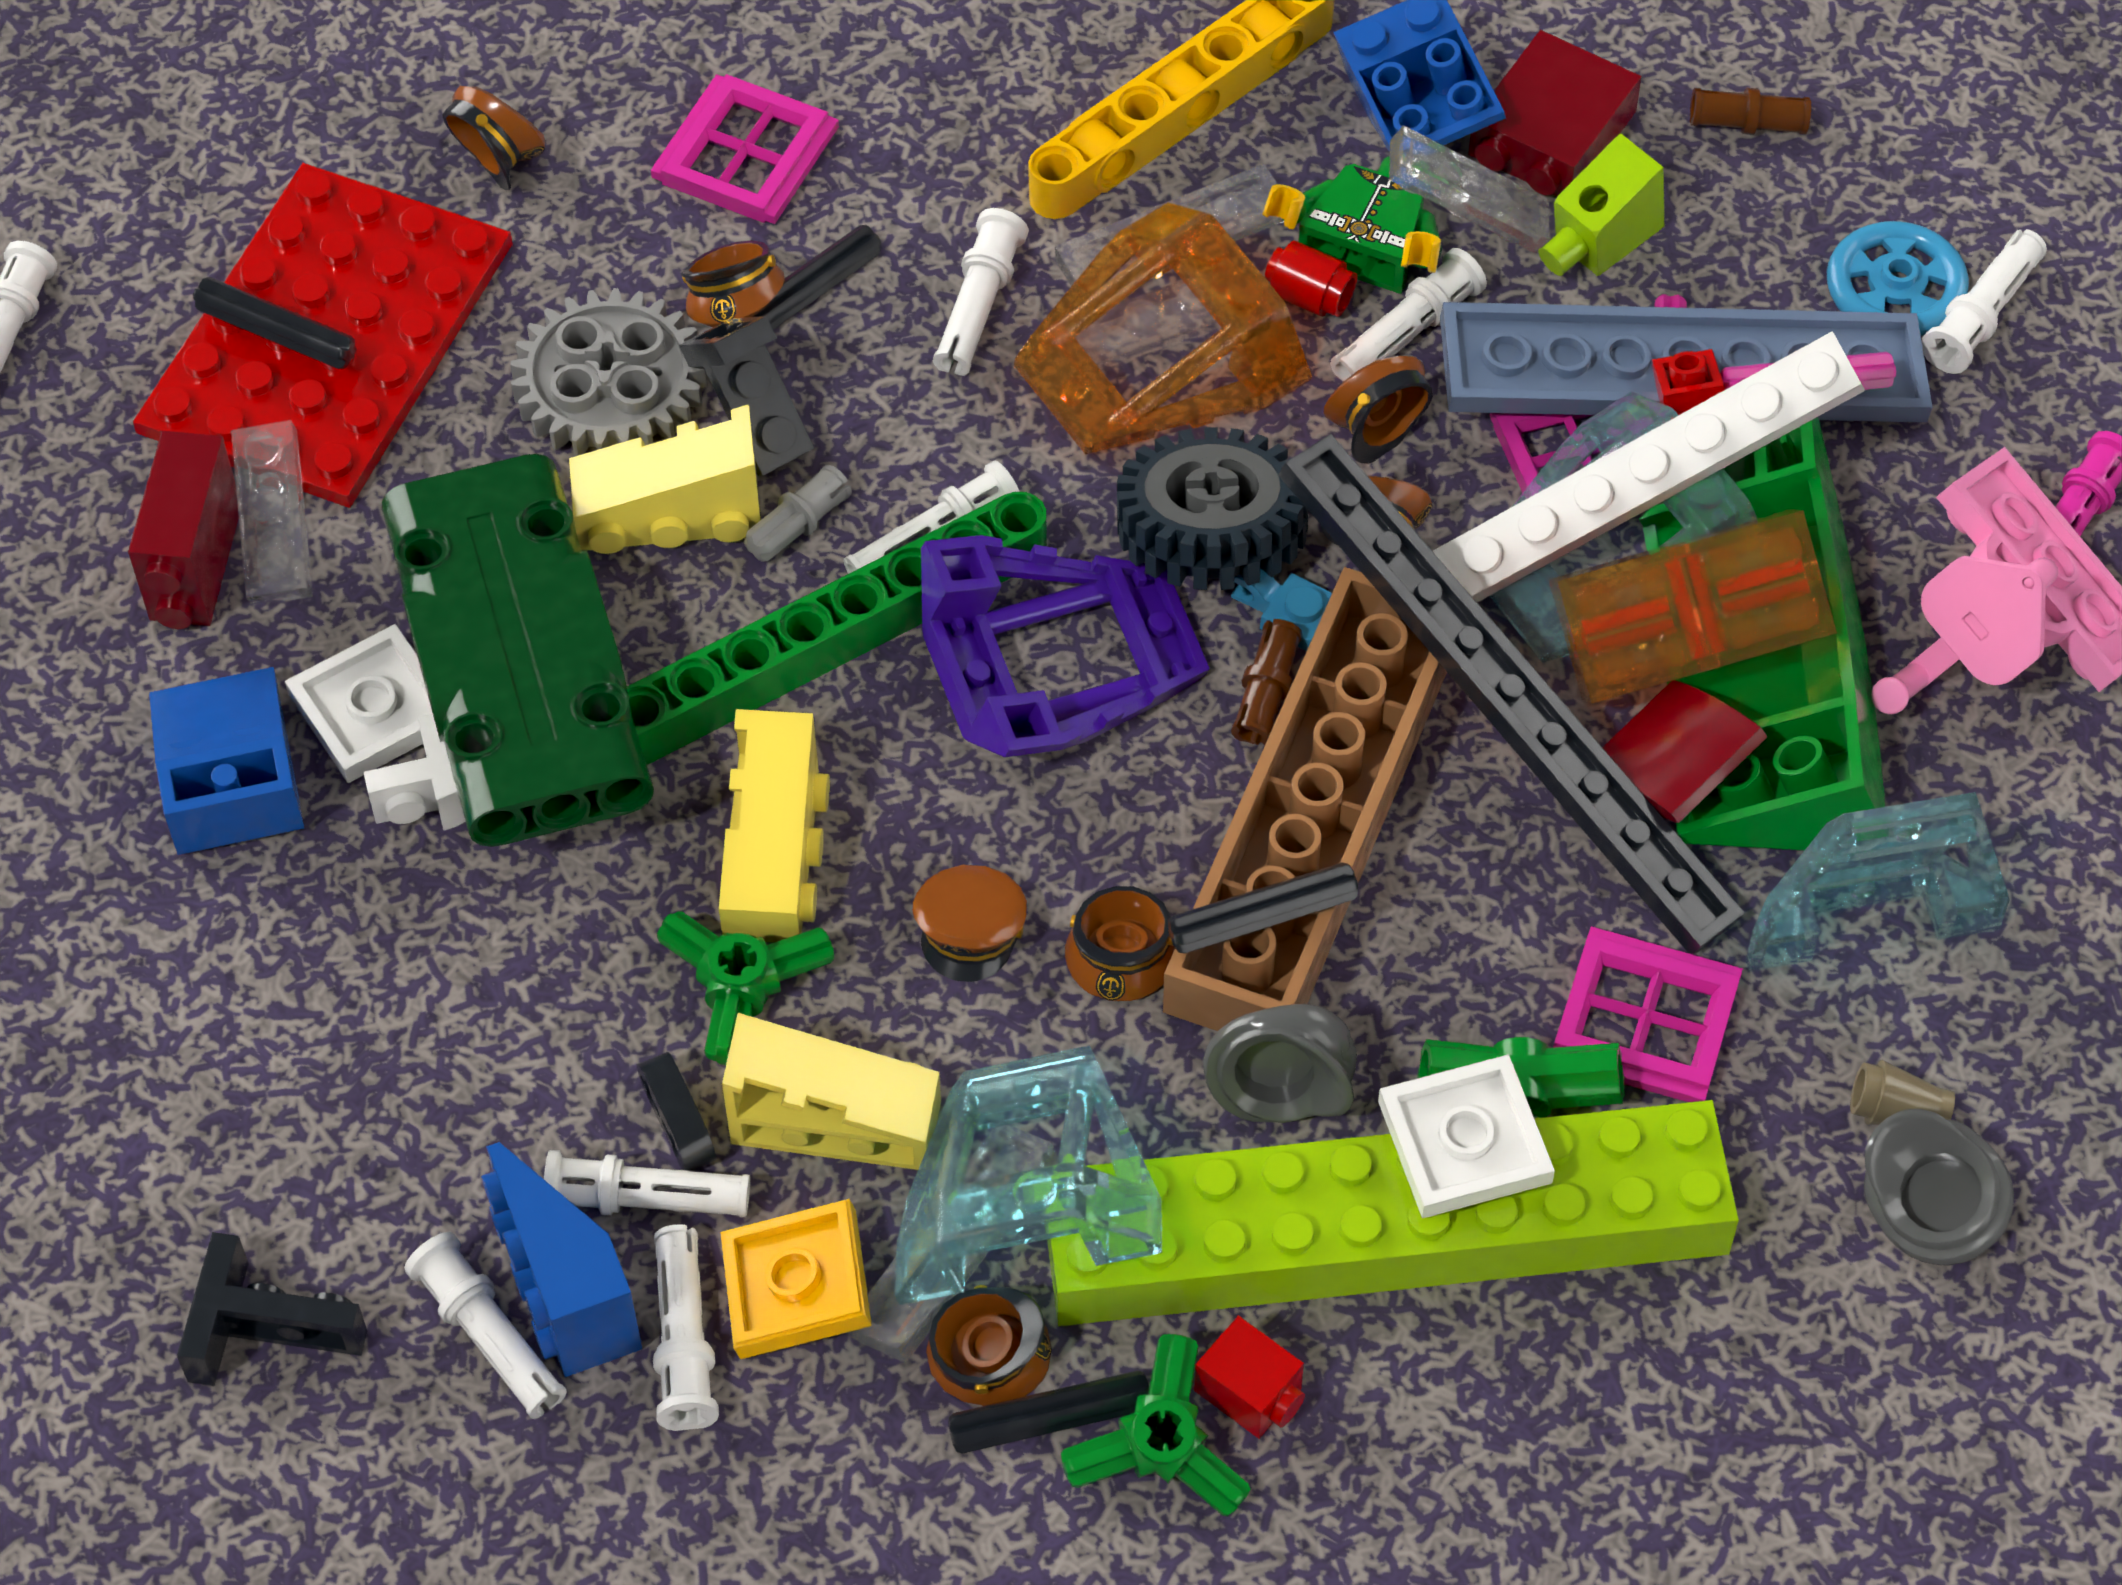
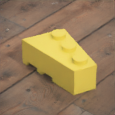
[569,405,761,554]
[719,709,830,943]
[722,1013,941,1171]

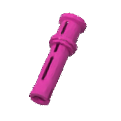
[2055,431,2122,536]

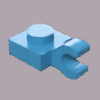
[1231,568,1332,651]

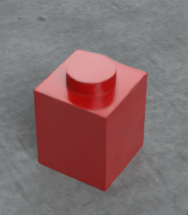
[1194,1315,1305,1439]

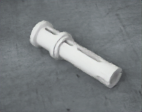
[933,208,1029,376]
[1922,229,2047,374]
[0,241,57,373]
[1330,248,1487,382]
[843,461,1019,574]
[544,1150,750,1217]
[653,1225,719,1431]
[404,1232,567,1419]

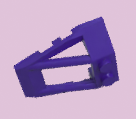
[921,535,1210,757]

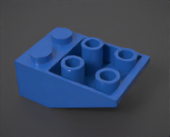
[1333,0,1506,165]
[149,667,304,855]
[481,1142,642,1377]

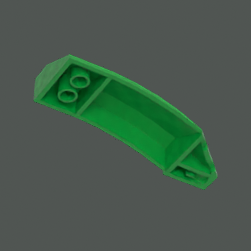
[1639,417,1888,852]

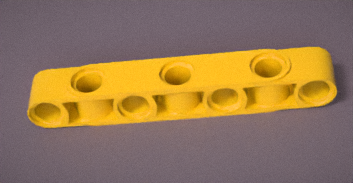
[1028,0,1334,219]

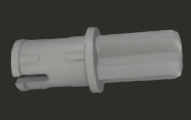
[744,465,852,562]

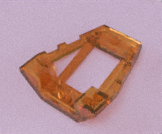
[1013,202,1312,455]

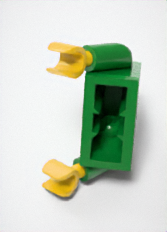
[1262,156,1442,294]

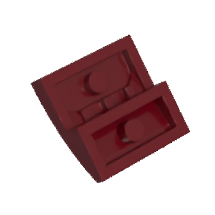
[1602,680,1767,823]

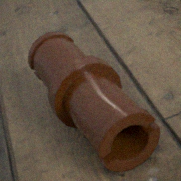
[1690,87,1811,135]
[1231,619,1303,745]

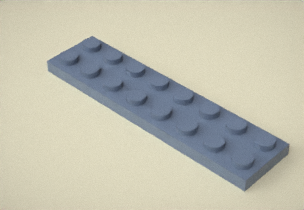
[1440,302,1933,422]

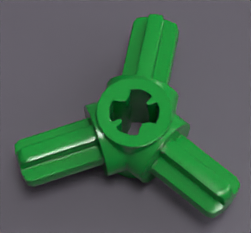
[657,911,834,1066]
[1061,1334,1251,1517]

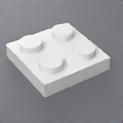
[285,624,432,783]
[1378,1054,1555,1219]

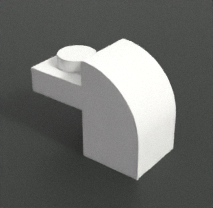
[364,713,466,830]

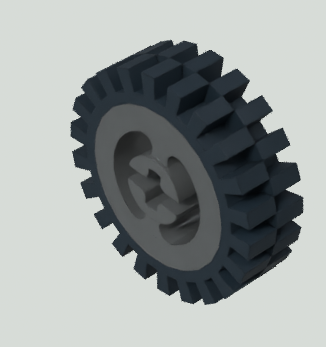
[1117,427,1308,590]

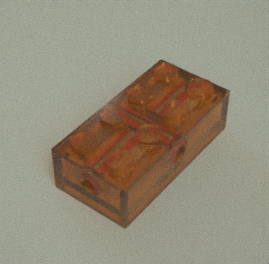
[1548,509,1837,704]

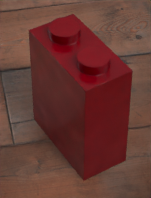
[1468,30,1642,196]
[128,431,242,629]

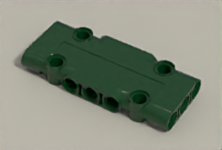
[381,454,654,847]

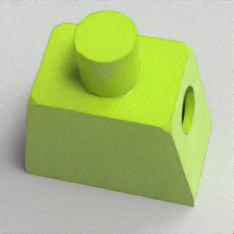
[1538,133,1665,276]

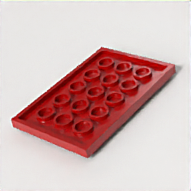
[133,163,513,508]

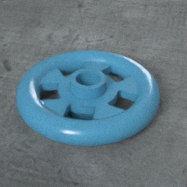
[1827,221,1969,336]

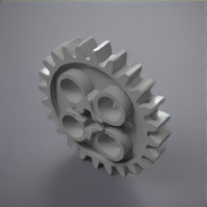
[510,288,707,457]

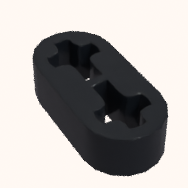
[637,1052,716,1171]

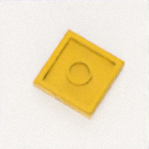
[720,1199,872,1359]

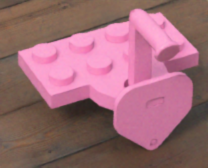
[1871,447,2122,714]

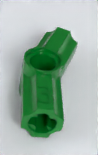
[1417,1037,1625,1119]

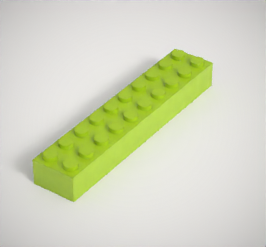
[1042,1100,1739,1326]

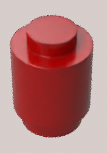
[1265,240,1357,317]

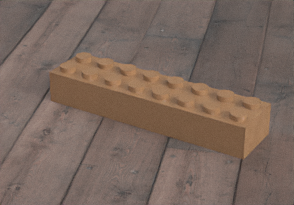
[1163,567,1447,1031]

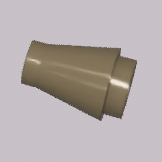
[1850,1060,1955,1125]

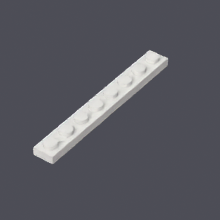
[1433,331,1865,602]

